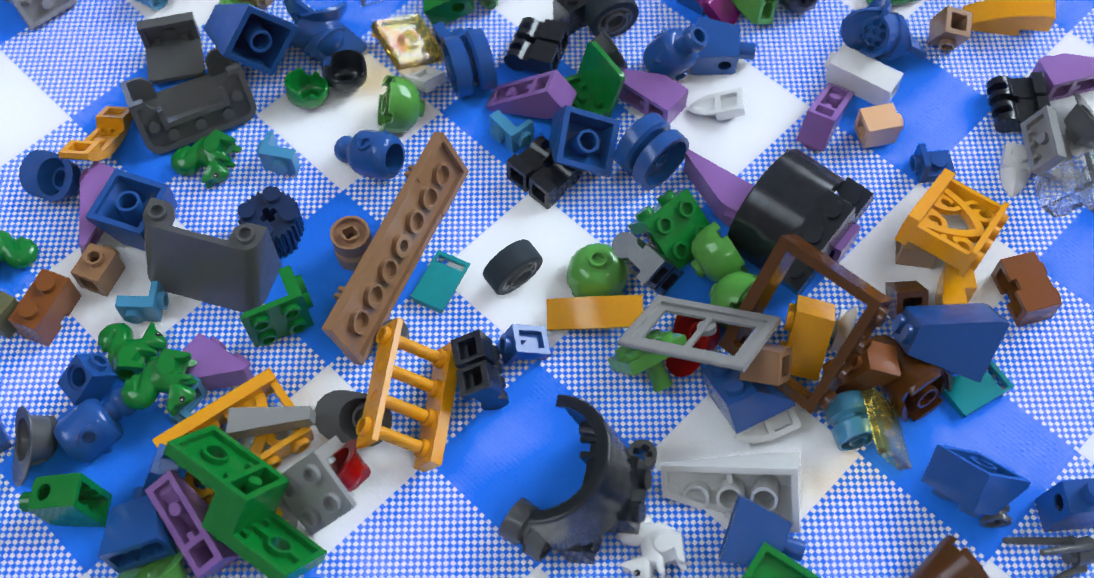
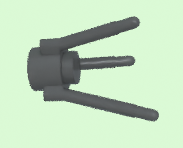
[1002,535,1094,578]

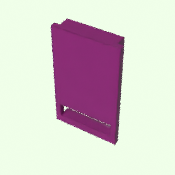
[696,0,740,25]

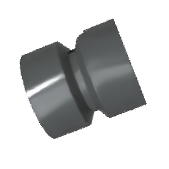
[499,498,553,562]

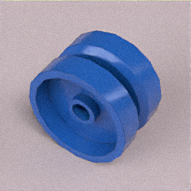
[441,28,498,98]
[614,113,690,189]

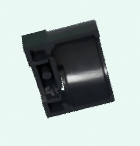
[727,149,874,296]
[529,394,652,565]

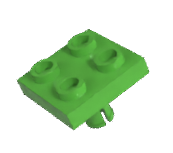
[607,329,687,392]

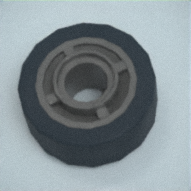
[583,0,639,38]
[482,239,543,295]

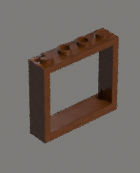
[718,234,893,414]

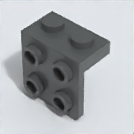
[136,11,206,85]

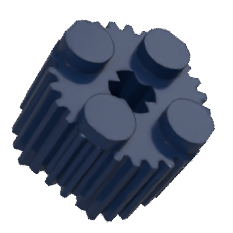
[237,186,304,257]

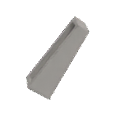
[226,406,316,440]

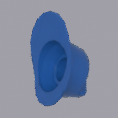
[19,150,81,201]

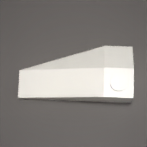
[660,452,801,533]

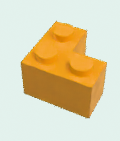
[779,295,835,382]

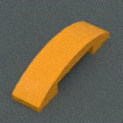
[58,106,133,161]

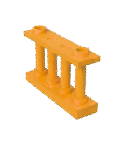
[356,317,459,473]

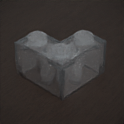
[1033,151,1094,218]

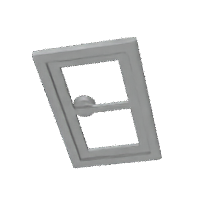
[617,295,781,372]

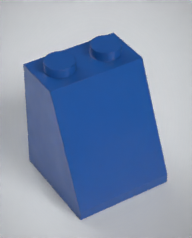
[203,3,299,76]
[891,303,1010,383]

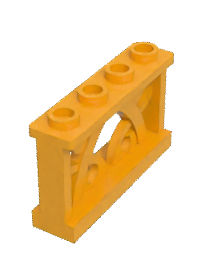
[894,168,1010,277]
[152,368,314,506]

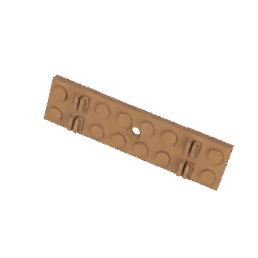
[321,132,469,365]

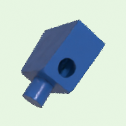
[690,16,756,76]
[1035,478,1094,532]
[98,486,177,573]
[718,494,806,566]

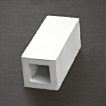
[824,44,904,106]

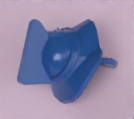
[283,0,367,78]
[840,0,928,61]

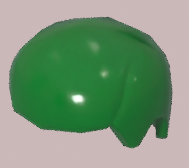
[284,68,330,109]

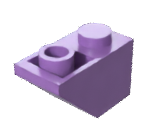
[183,333,254,391]

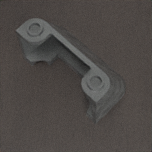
[120,48,257,154]
[143,197,282,313]

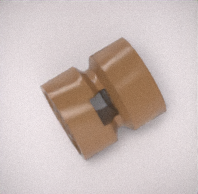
[330,216,372,271]

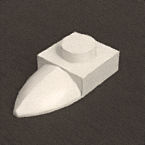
[396,63,446,93]
[687,87,746,121]
[1000,141,1031,198]
[830,306,859,352]
[734,407,802,443]

